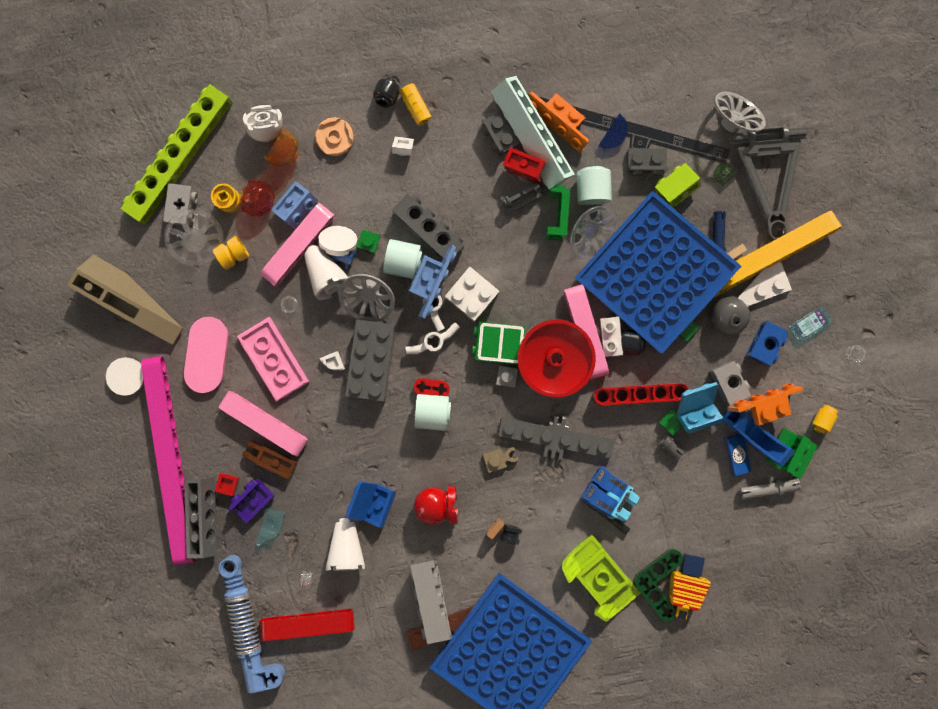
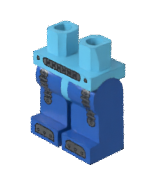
[579,466,640,522]

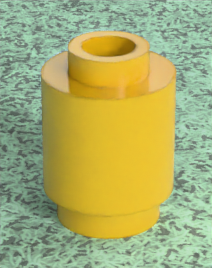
[812,405,838,435]

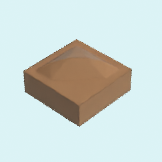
[486,518,504,539]

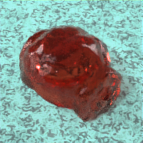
[240,179,275,217]

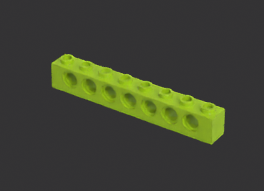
[120,84,233,225]

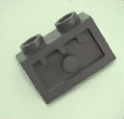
[480,111,520,156]
[627,148,668,176]

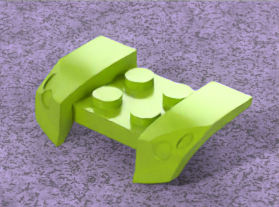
[562,534,641,622]

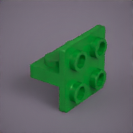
[766,428,817,479]

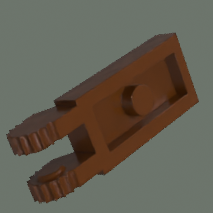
[242,440,298,480]

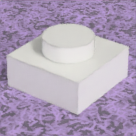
[392,137,414,156]

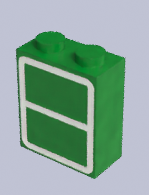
[472,322,525,365]

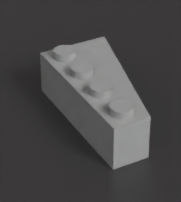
[410,560,452,644]

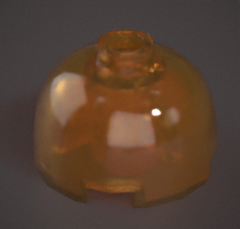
[264,127,300,167]

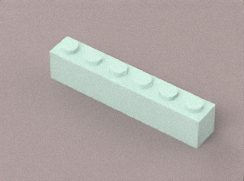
[491,76,575,190]

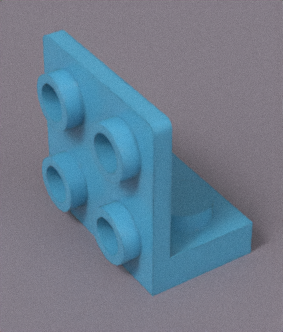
[677,382,723,434]

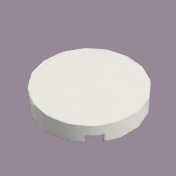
[318,226,357,256]
[106,357,144,396]

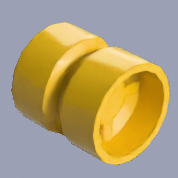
[211,184,242,213]
[213,236,249,270]

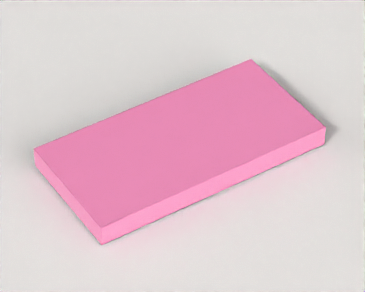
[237,317,309,402]

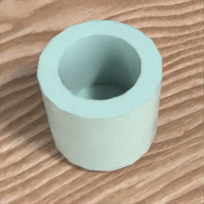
[576,166,612,205]
[383,239,422,279]
[415,394,451,431]

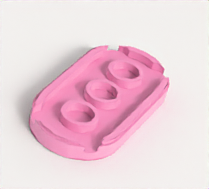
[184,317,229,393]

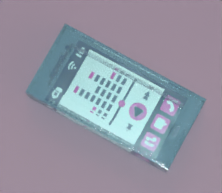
[789,306,834,342]

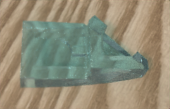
[256,507,286,546]

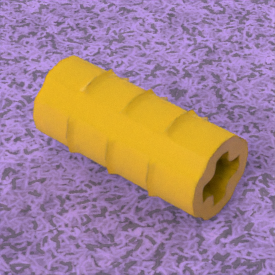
[399,84,432,126]

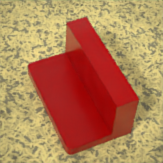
[502,147,546,185]

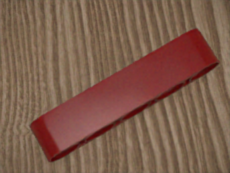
[592,383,689,405]
[259,609,355,641]

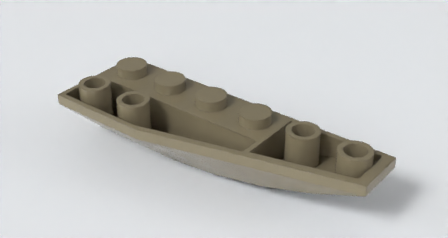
[67,255,183,345]

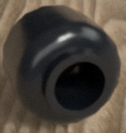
[373,78,400,108]
[621,330,646,356]

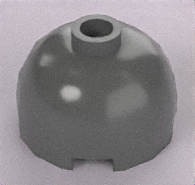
[710,296,750,335]

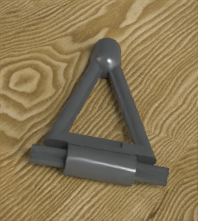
[728,126,807,240]

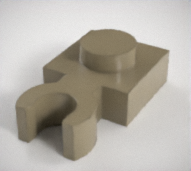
[483,447,519,473]

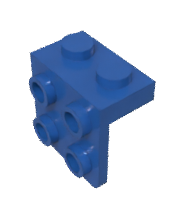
[346,481,396,528]

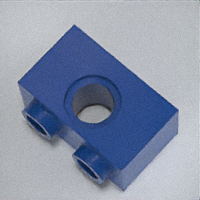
[745,321,788,366]

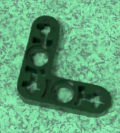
[634,548,683,622]

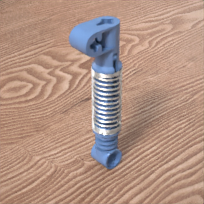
[219,555,285,693]

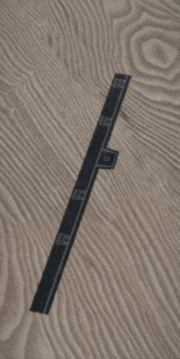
[527,93,730,163]

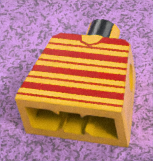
[669,570,711,619]

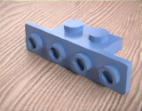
[408,245,456,319]

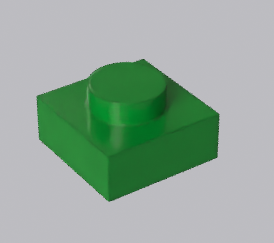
[357,229,381,254]

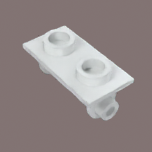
[600,317,623,357]

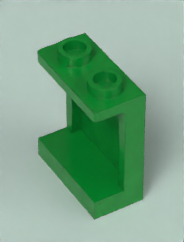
[544,185,570,241]

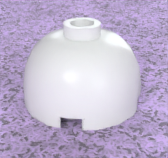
[243,105,283,142]

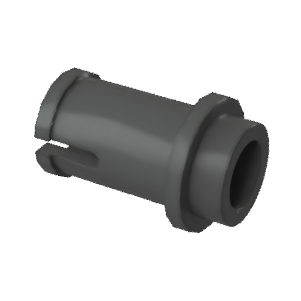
[660,436,684,460]

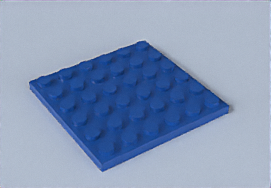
[575,191,742,354]
[429,572,592,709]

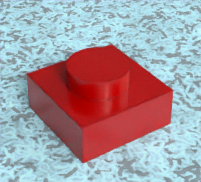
[214,472,240,496]

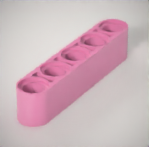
[260,203,335,287]
[564,285,609,380]
[219,390,308,456]

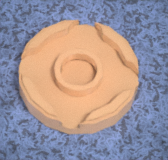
[315,117,354,156]

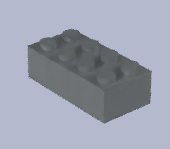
[345,319,396,402]

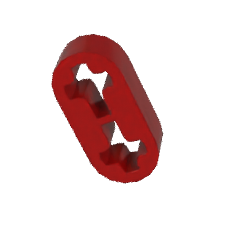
[414,378,450,396]

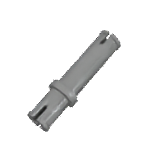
[740,478,801,500]

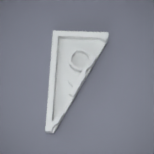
[738,260,792,306]

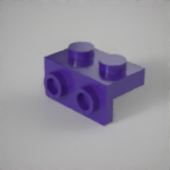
[228,479,275,524]

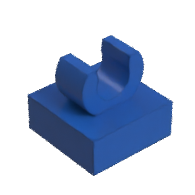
[332,250,356,269]

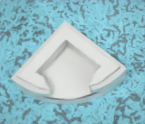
[320,351,345,370]

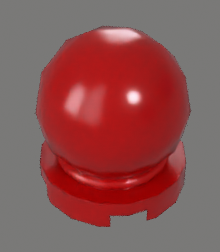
[413,486,458,526]

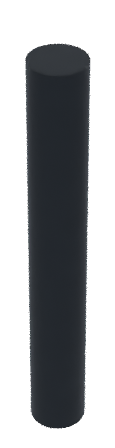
[582,501,630,534]

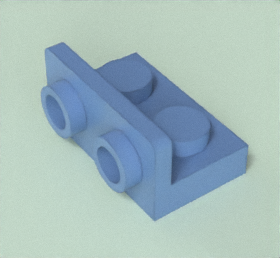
[271,181,318,229]

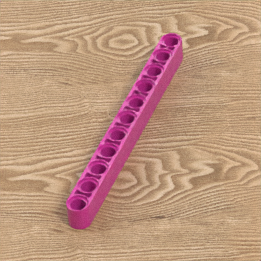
[141,356,196,566]

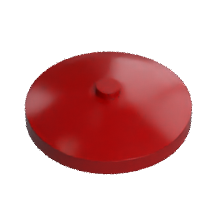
[517,319,596,397]

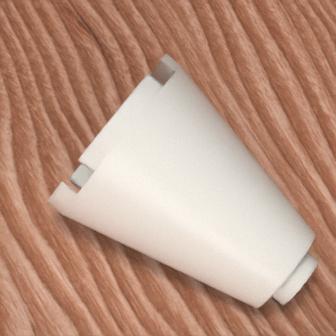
[304,245,348,300]
[326,518,365,571]

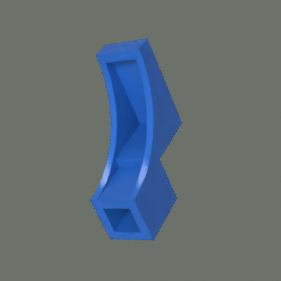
[723,411,795,467]

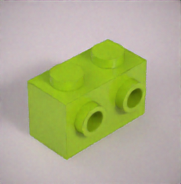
[655,163,701,208]

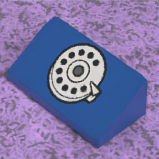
[724,435,751,476]

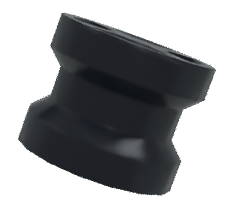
[500,524,523,545]

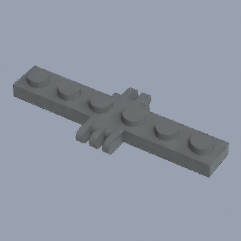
[498,414,615,462]

